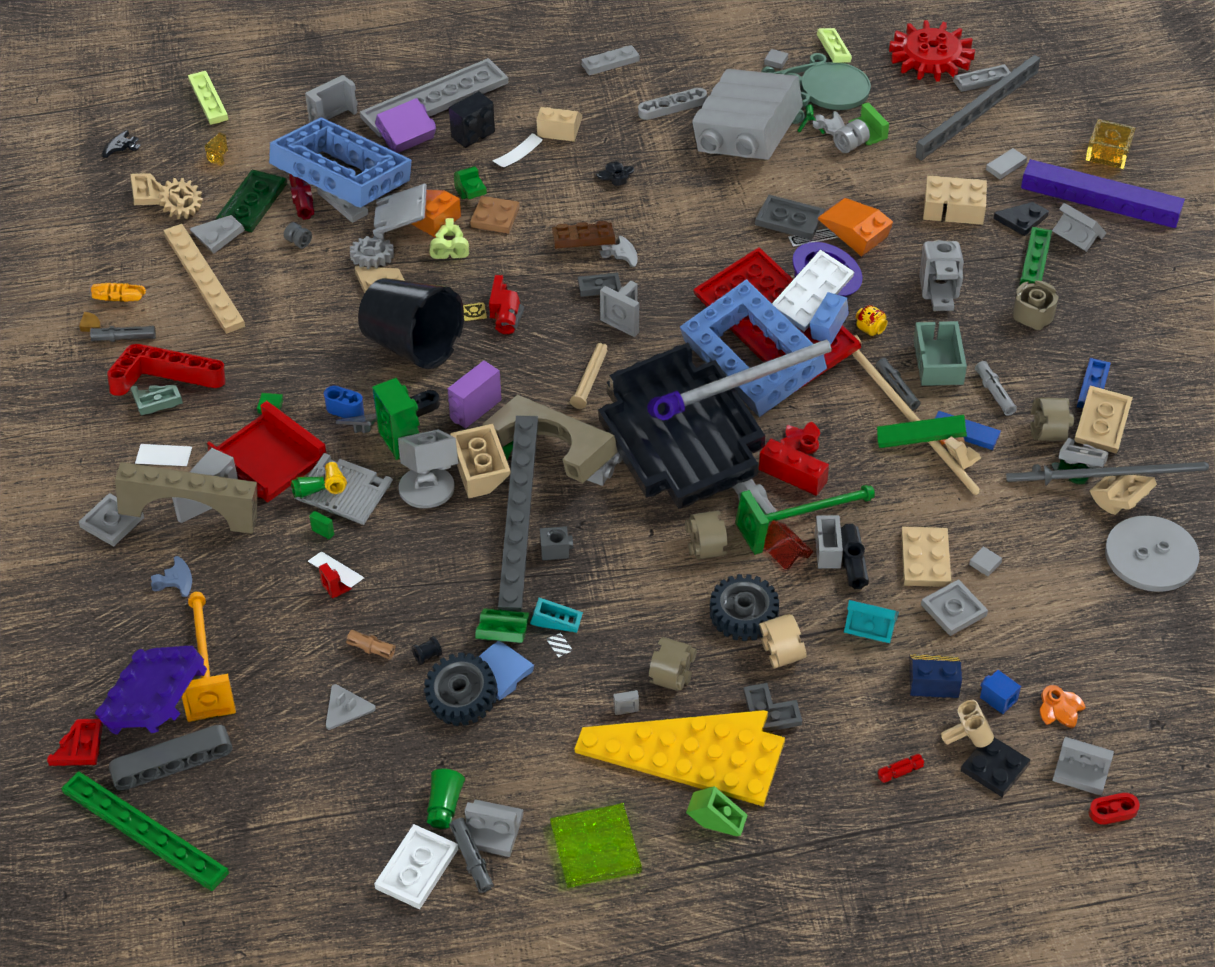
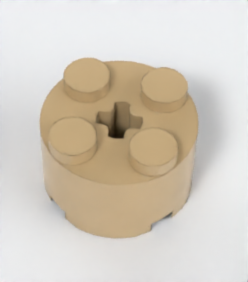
[759,614,806,669]

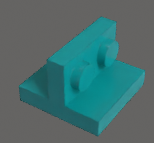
[844,600,899,643]

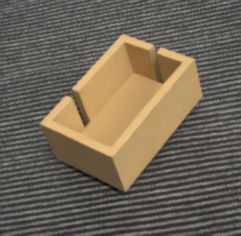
[923,176,987,225]

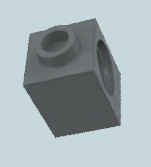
[540,526,573,560]

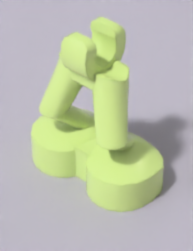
[430,218,469,259]

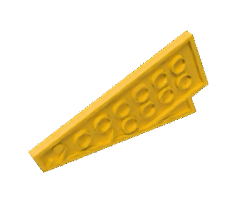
[574,710,785,807]

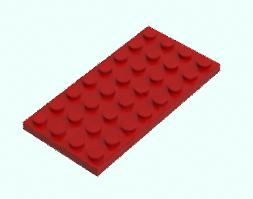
[693,247,861,392]

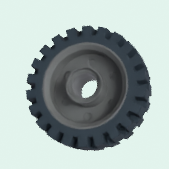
[710,574,779,641]
[424,653,498,726]

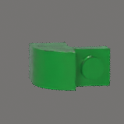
[454,166,487,200]

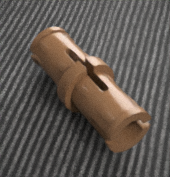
[346,630,396,660]

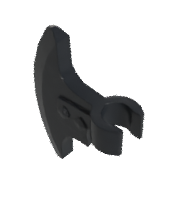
[102,130,141,158]

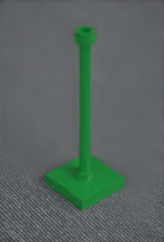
[735,485,875,555]

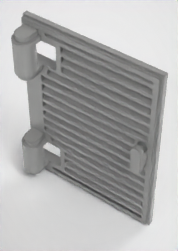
[373,183,427,240]
[294,453,393,525]

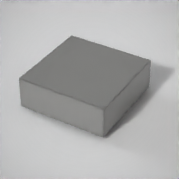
[764,49,788,69]
[969,546,1002,576]
[613,690,639,715]

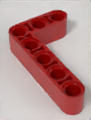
[107,344,226,396]

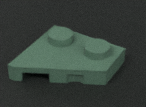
[131,385,183,416]

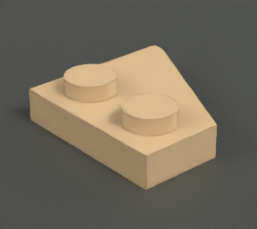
[131,173,162,205]
[355,266,405,293]

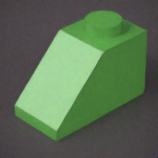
[686,786,748,836]

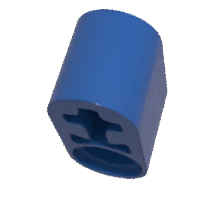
[324,386,364,418]

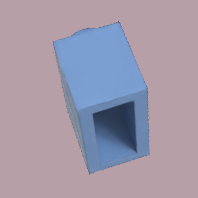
[810,292,849,345]

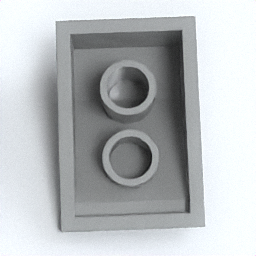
[172,448,238,523]

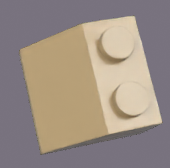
[537,107,582,142]

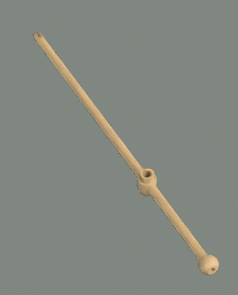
[790,274,980,495]

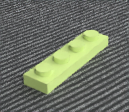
[188,71,228,125]

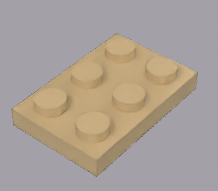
[1074,386,1133,454]
[901,527,951,587]

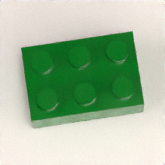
[372,378,420,460]

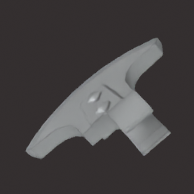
[812,111,845,135]
[599,236,638,267]

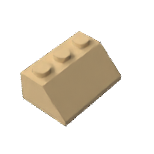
[450,424,511,498]

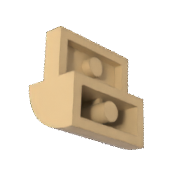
[1090,466,1157,515]

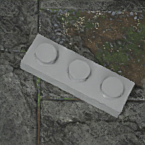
[582,45,640,76]

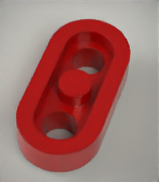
[1089,793,1140,824]

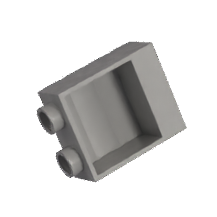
[692,69,803,160]

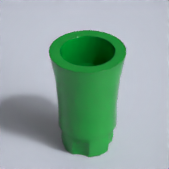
[427,769,465,829]

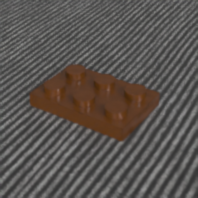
[552,221,615,249]

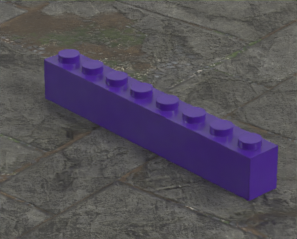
[1021,159,1185,228]

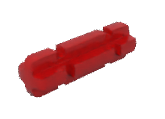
[877,754,924,783]

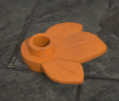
[1040,685,1086,728]

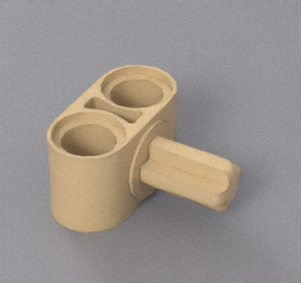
[941,700,994,747]

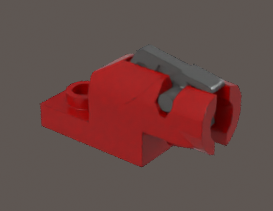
[489,275,524,334]

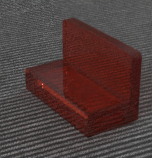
[764,520,813,570]

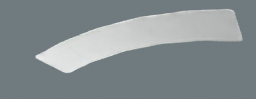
[493,133,543,167]

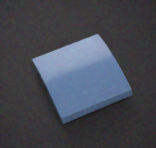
[479,641,534,700]

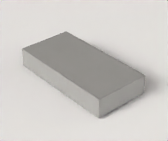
[986,148,1027,179]

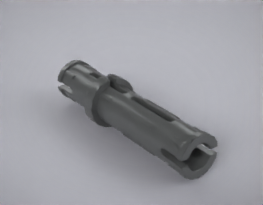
[90,325,156,342]
[875,358,921,411]
[449,818,494,893]

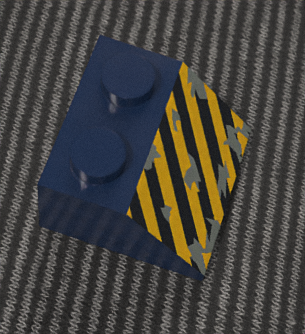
[909,654,962,698]

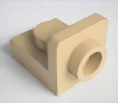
[945,436,981,470]

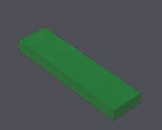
[1020,227,1052,285]
[877,415,967,448]

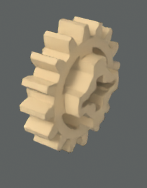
[158,178,203,219]

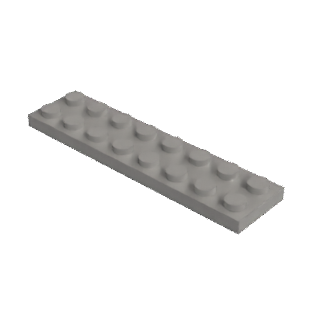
[360,58,508,138]

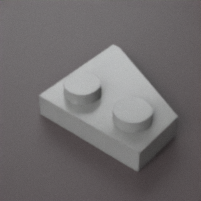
[190,215,245,254]

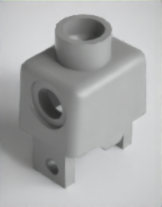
[919,240,964,311]

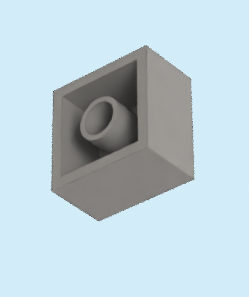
[398,429,459,474]

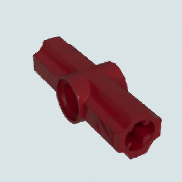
[289,174,314,220]

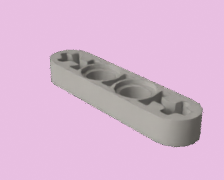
[638,88,707,120]

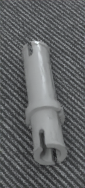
[975,361,1017,416]

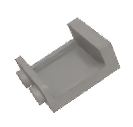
[305,75,358,123]

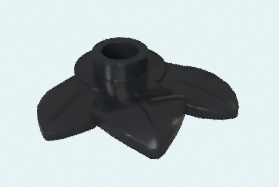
[596,162,634,186]

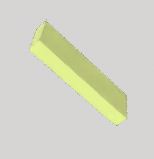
[817,28,852,63]

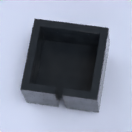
[449,91,495,148]

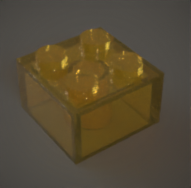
[1086,119,1136,169]

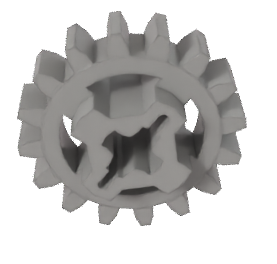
[350,236,394,269]

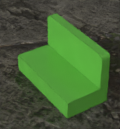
[849,102,889,145]

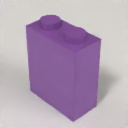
[375,98,436,153]
[447,361,501,429]

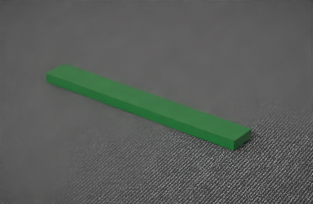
[61,771,229,891]

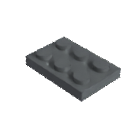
[755,195,825,240]

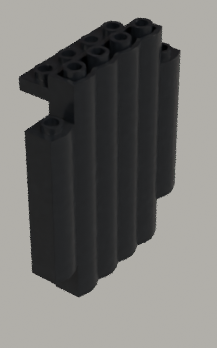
[598,342,765,509]

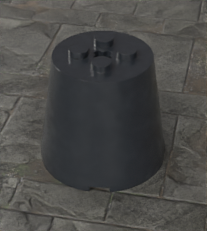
[358,278,464,369]

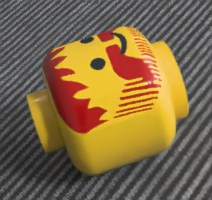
[855,305,888,336]

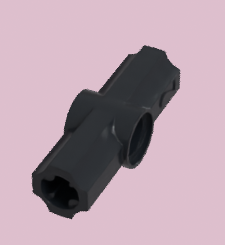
[841,523,869,590]

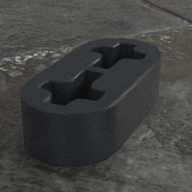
[410,390,440,417]

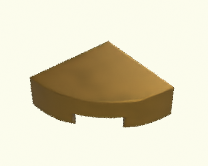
[79,312,101,332]

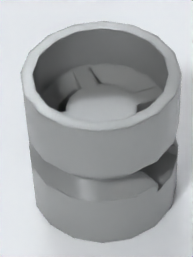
[833,119,870,153]

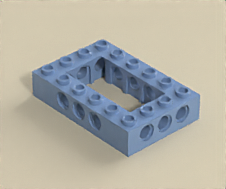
[269,117,412,208]
[680,279,827,417]

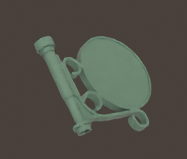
[761,53,871,124]

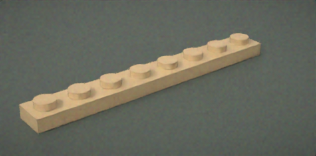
[163,224,245,334]

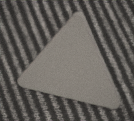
[326,684,376,730]

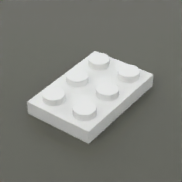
[374,824,458,909]

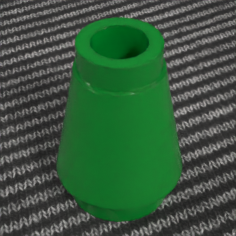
[291,476,325,499]

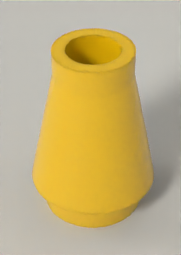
[325,462,347,494]

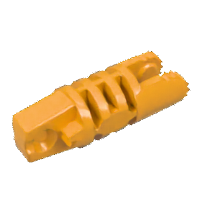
[91,283,146,302]

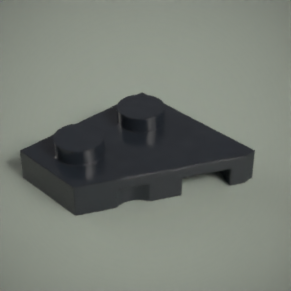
[993,202,1049,236]

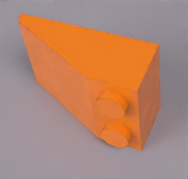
[411,190,461,237]
[818,198,893,257]

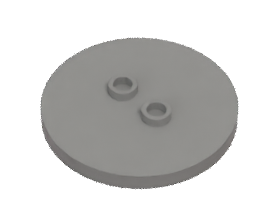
[1105,516,1199,592]

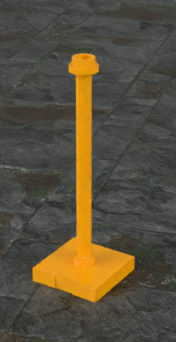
[181,592,236,722]

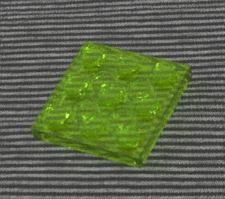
[550,803,642,888]

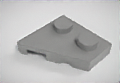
[1059,438,1108,468]

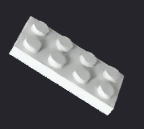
[772,250,854,332]

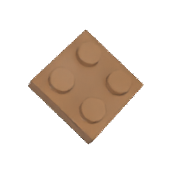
[470,196,520,234]

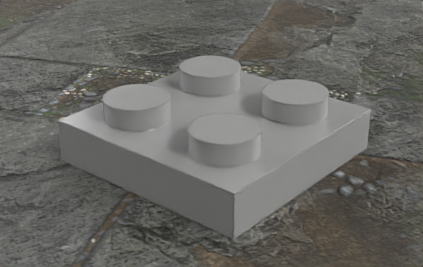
[79,493,144,547]
[921,579,988,636]

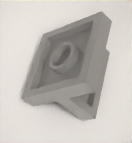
[1052,203,1106,252]
[600,281,639,337]
[1052,737,1114,796]
[465,800,523,857]

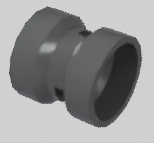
[284,222,312,249]

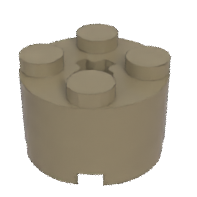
[1013,281,1058,330]
[1030,397,1074,442]
[685,510,727,560]
[649,637,697,691]

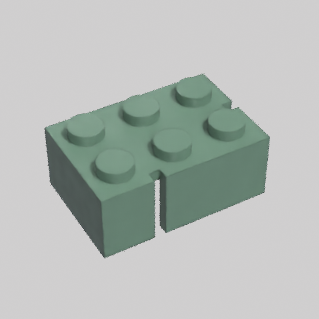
[913,321,967,386]

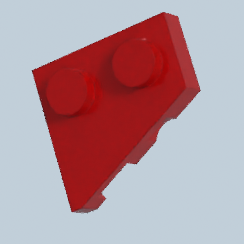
[47,719,103,766]

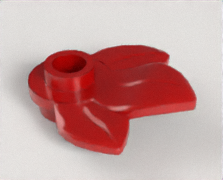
[780,422,820,454]

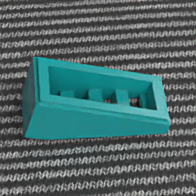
[530,598,583,633]

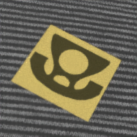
[463,303,487,321]

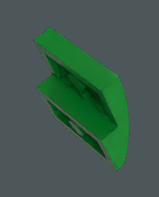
[475,608,530,643]

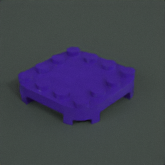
[95,646,207,735]

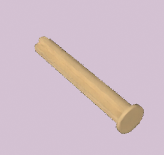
[570,343,608,409]

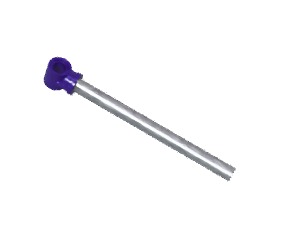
[647,340,831,420]

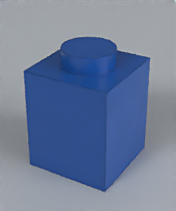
[980,670,1021,714]

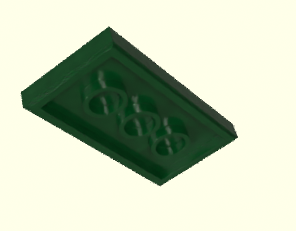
[216,169,287,233]

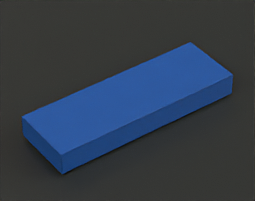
[1077,358,1111,408]
[935,411,1001,450]

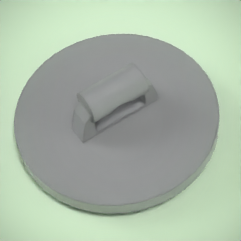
[399,468,455,508]

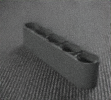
[109,725,233,790]

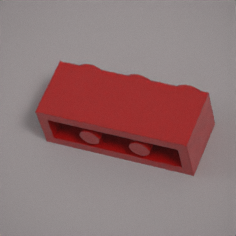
[759,438,829,496]

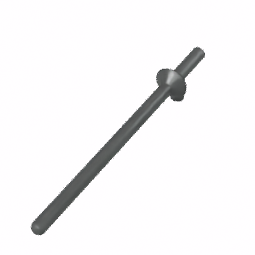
[1006,462,1209,486]

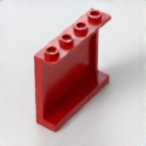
[207,401,327,502]

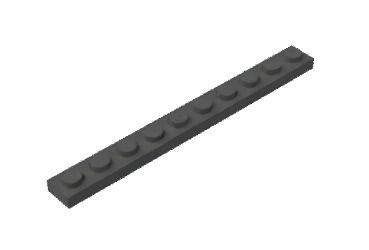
[916,55,1040,161]
[498,415,538,612]

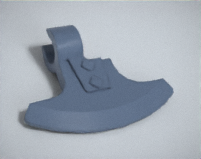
[151,556,192,597]

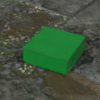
[257,393,284,414]
[309,511,334,540]

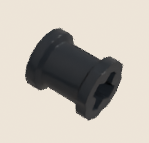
[411,636,442,665]

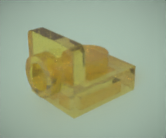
[205,133,228,166]

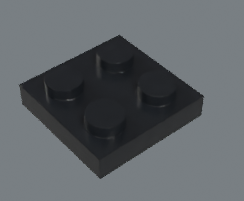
[961,737,1031,798]

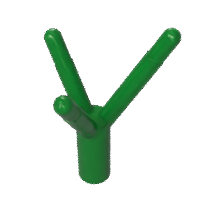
[797,104,825,134]

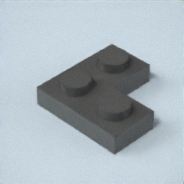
[578,272,621,297]
[743,683,802,732]

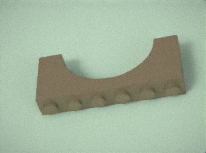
[483,395,618,483]
[115,462,257,534]

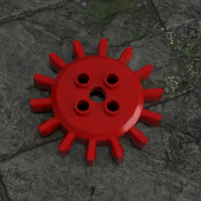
[889,20,975,82]

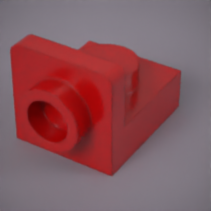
[318,563,352,599]

